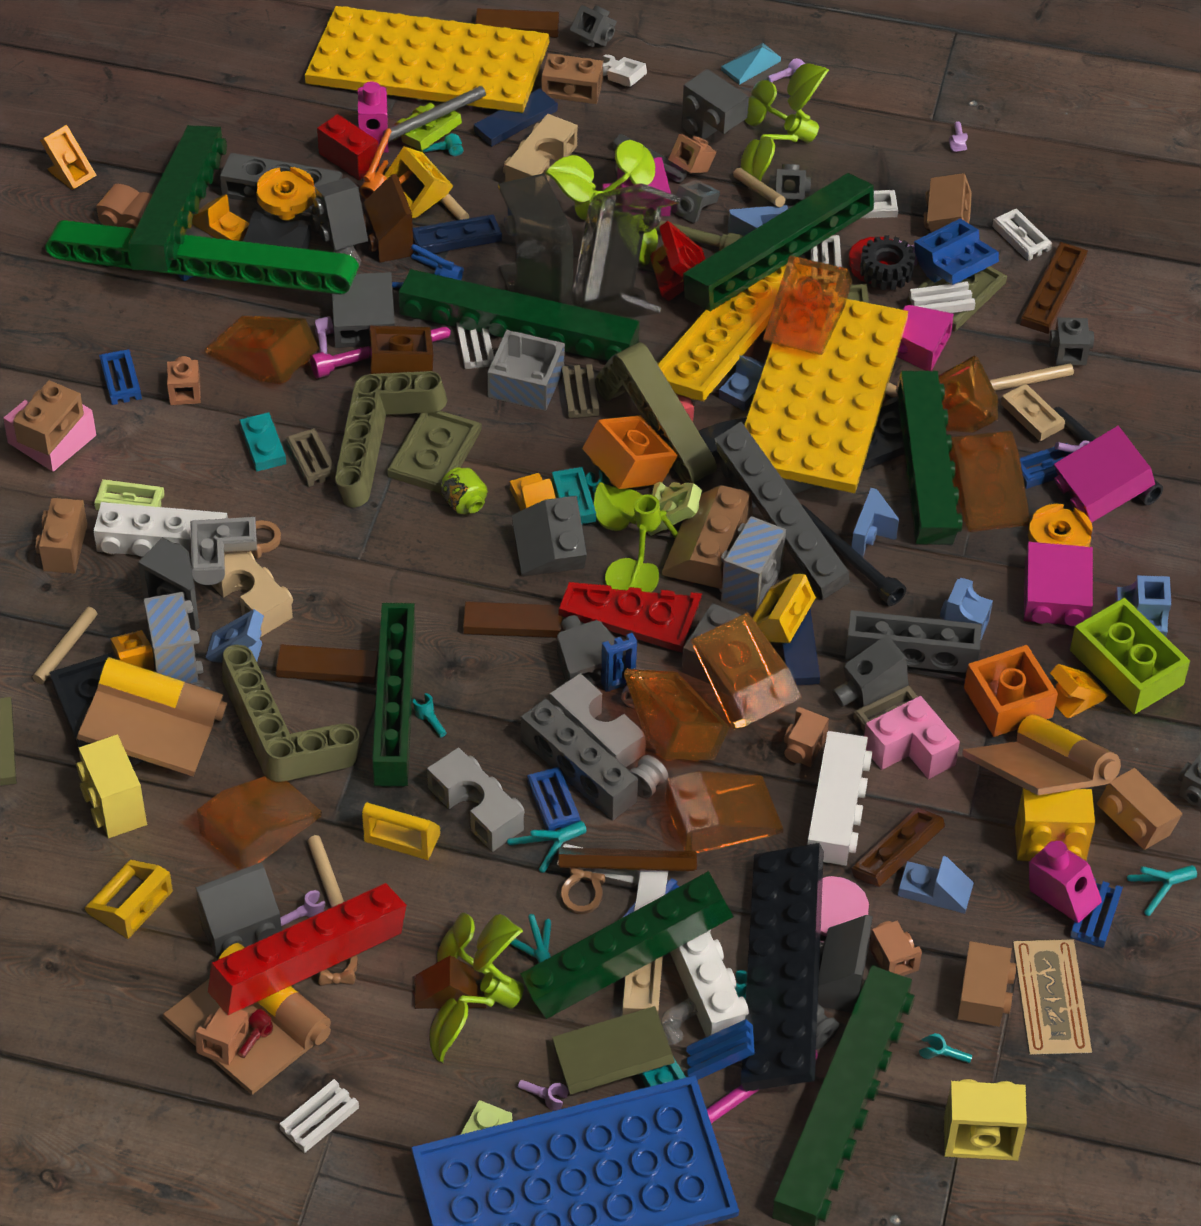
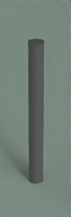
[383,86,486,142]

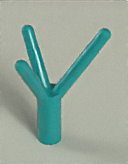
[507,821,587,873]
[1127,865,1197,916]
[510,914,551,963]

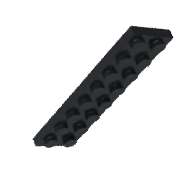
[741,843,824,1092]

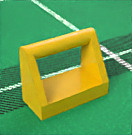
[384,146,453,218]
[749,574,816,643]
[362,802,440,860]
[84,860,173,939]

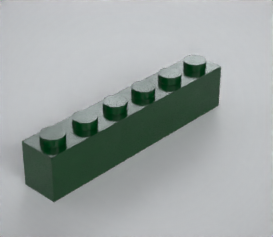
[896,371,963,545]
[373,603,416,786]
[520,871,734,1019]

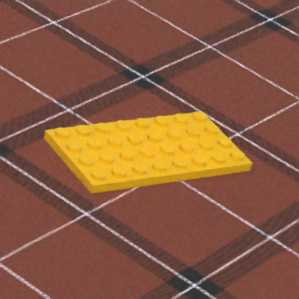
[305,6,550,113]
[744,287,908,493]

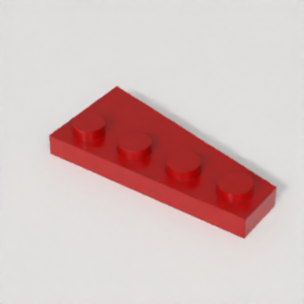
[558,582,702,653]

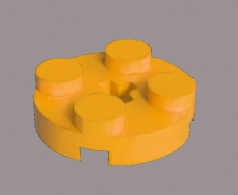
[256,167,316,220]
[1028,504,1093,547]

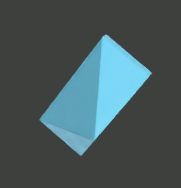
[721,43,781,85]

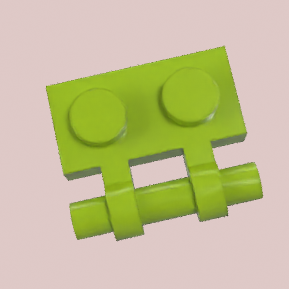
[393,103,462,151]

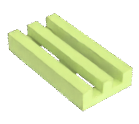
[94,479,165,510]

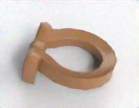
[251,520,281,559]
[561,868,605,914]
[318,955,358,986]

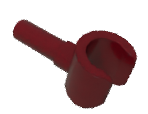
[237,1009,273,1058]

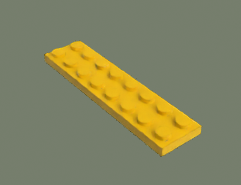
[658,258,813,401]

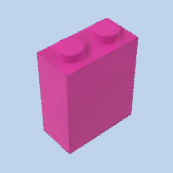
[1054,425,1156,523]
[1024,542,1093,626]

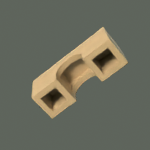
[503,114,578,198]
[212,551,293,637]

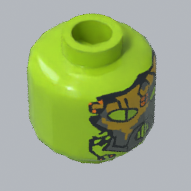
[441,467,488,514]

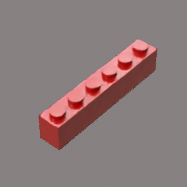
[208,883,407,1015]

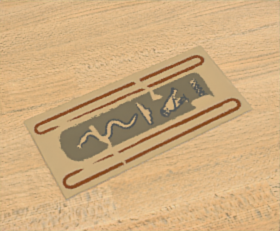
[1013,939,1092,1054]

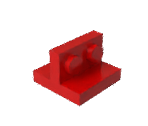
[650,221,706,301]

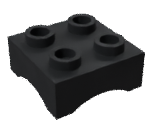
[243,211,312,249]

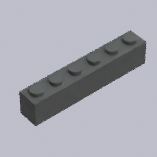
[715,422,850,600]

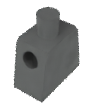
[557,615,626,686]
[832,635,909,708]

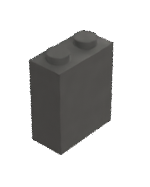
[332,272,395,348]

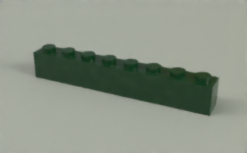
[128,125,227,271]
[683,173,874,311]
[399,269,640,362]
[772,966,915,1226]

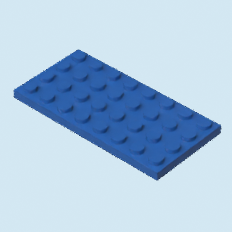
[411,1075,739,1226]

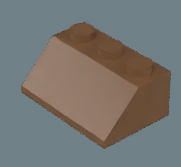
[662,485,753,589]

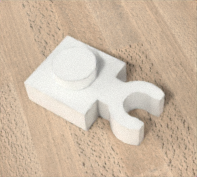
[603,55,647,87]

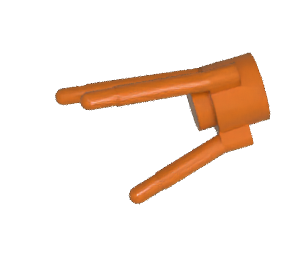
[359,128,414,199]

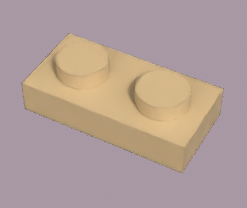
[1001,383,1065,441]
[622,956,663,1015]

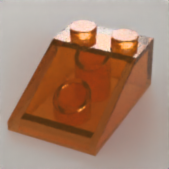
[763,256,852,355]
[205,315,319,384]
[949,431,1030,532]
[690,612,802,730]
[624,669,730,762]
[666,771,784,853]
[197,776,322,870]

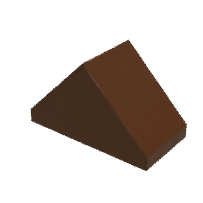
[415,955,486,1009]

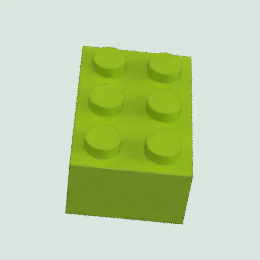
[1070,597,1190,715]

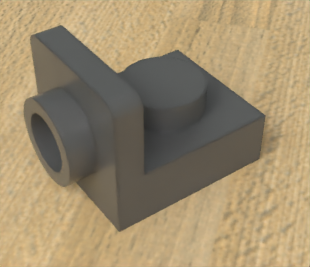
[672,180,720,223]

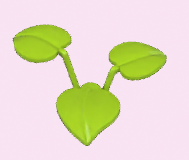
[741,63,829,181]
[545,140,658,266]
[594,482,682,592]
[430,913,524,1063]

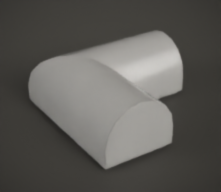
[190,517,257,585]

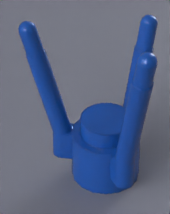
[392,244,464,289]

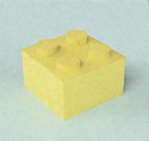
[76,734,147,839]
[944,1079,1027,1161]

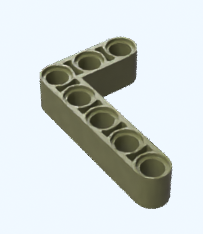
[595,342,717,483]
[335,371,448,508]
[222,645,360,782]

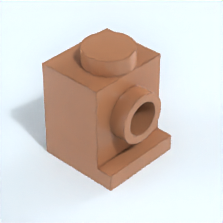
[668,134,716,173]
[167,356,201,405]
[784,706,829,767]
[869,920,922,976]
[196,1007,249,1066]

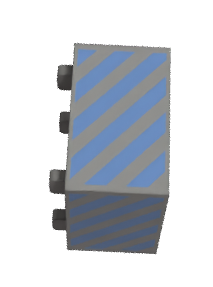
[488,330,565,411]
[719,516,786,614]
[144,592,204,684]

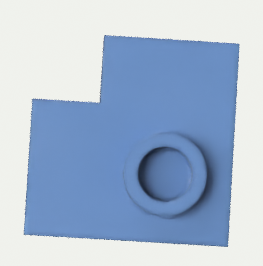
[1115,575,1171,637]
[940,578,993,639]

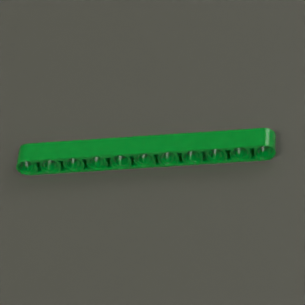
[45,220,359,294]

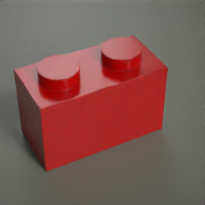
[317,114,379,180]

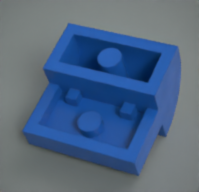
[914,218,999,285]

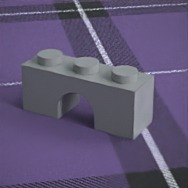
[550,673,646,768]
[427,747,525,852]

